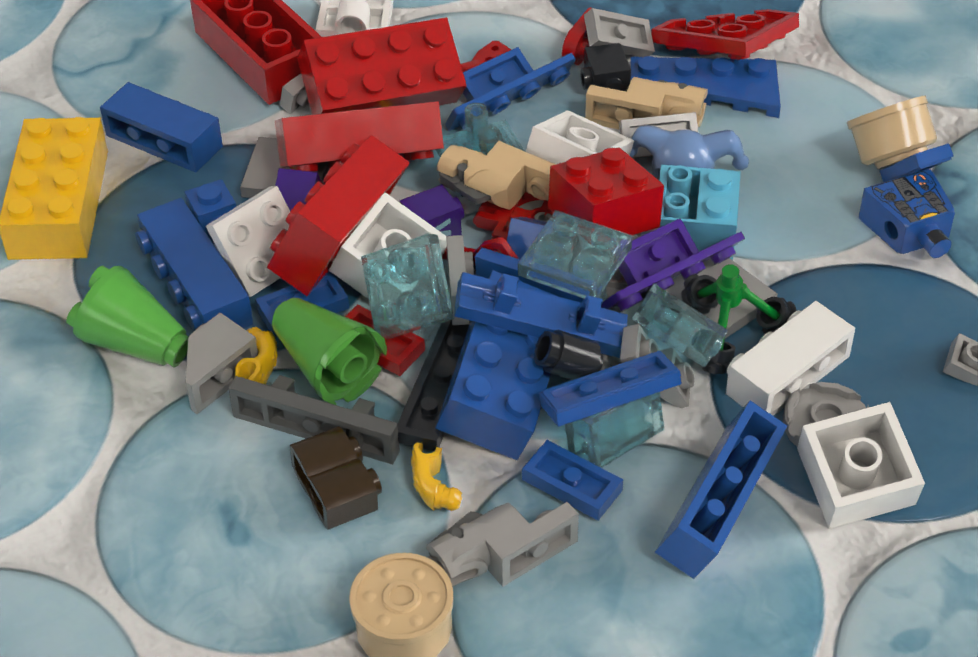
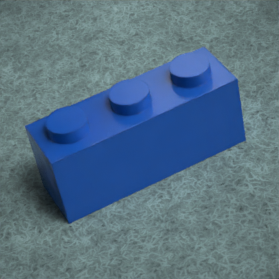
[100,82,223,173]

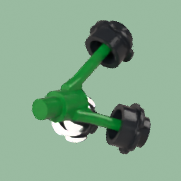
[681,264,797,374]

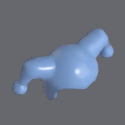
[630,125,749,178]

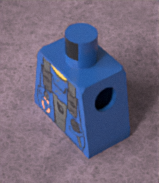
[859,168,955,258]

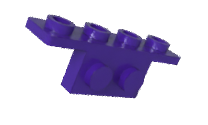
[601,218,745,312]

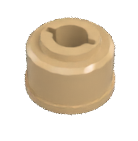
[846,95,937,169]
[349,553,454,657]

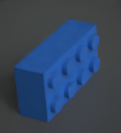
[435,270,559,461]

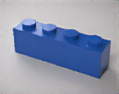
[135,197,254,331]
[655,400,787,579]

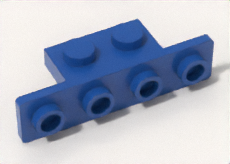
[445,47,576,131]

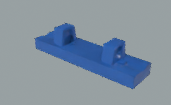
[454,272,628,358]

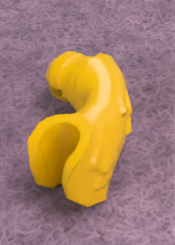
[235,327,278,384]
[411,442,462,511]

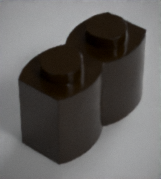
[290,426,382,530]

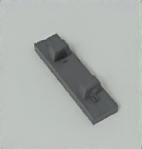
[228,375,400,465]

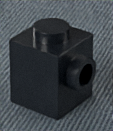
[580,43,631,92]

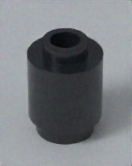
[534,330,603,380]

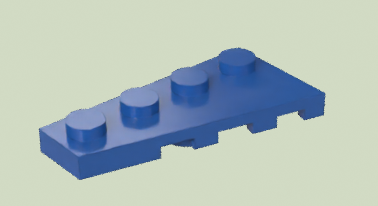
[630,56,781,118]

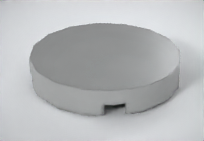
[783,382,869,447]

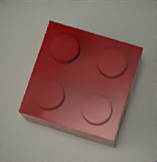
[548,147,664,247]

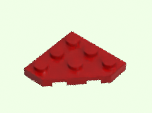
[651,9,799,60]

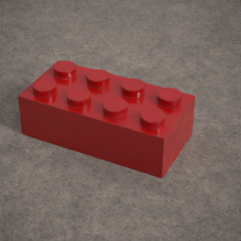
[190,0,321,105]
[297,17,467,115]
[275,101,444,172]
[266,135,410,296]

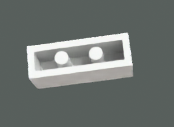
[726,301,855,416]

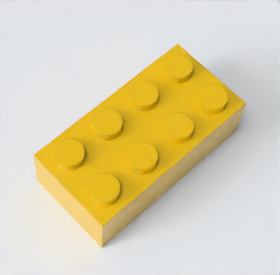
[0,117,108,260]

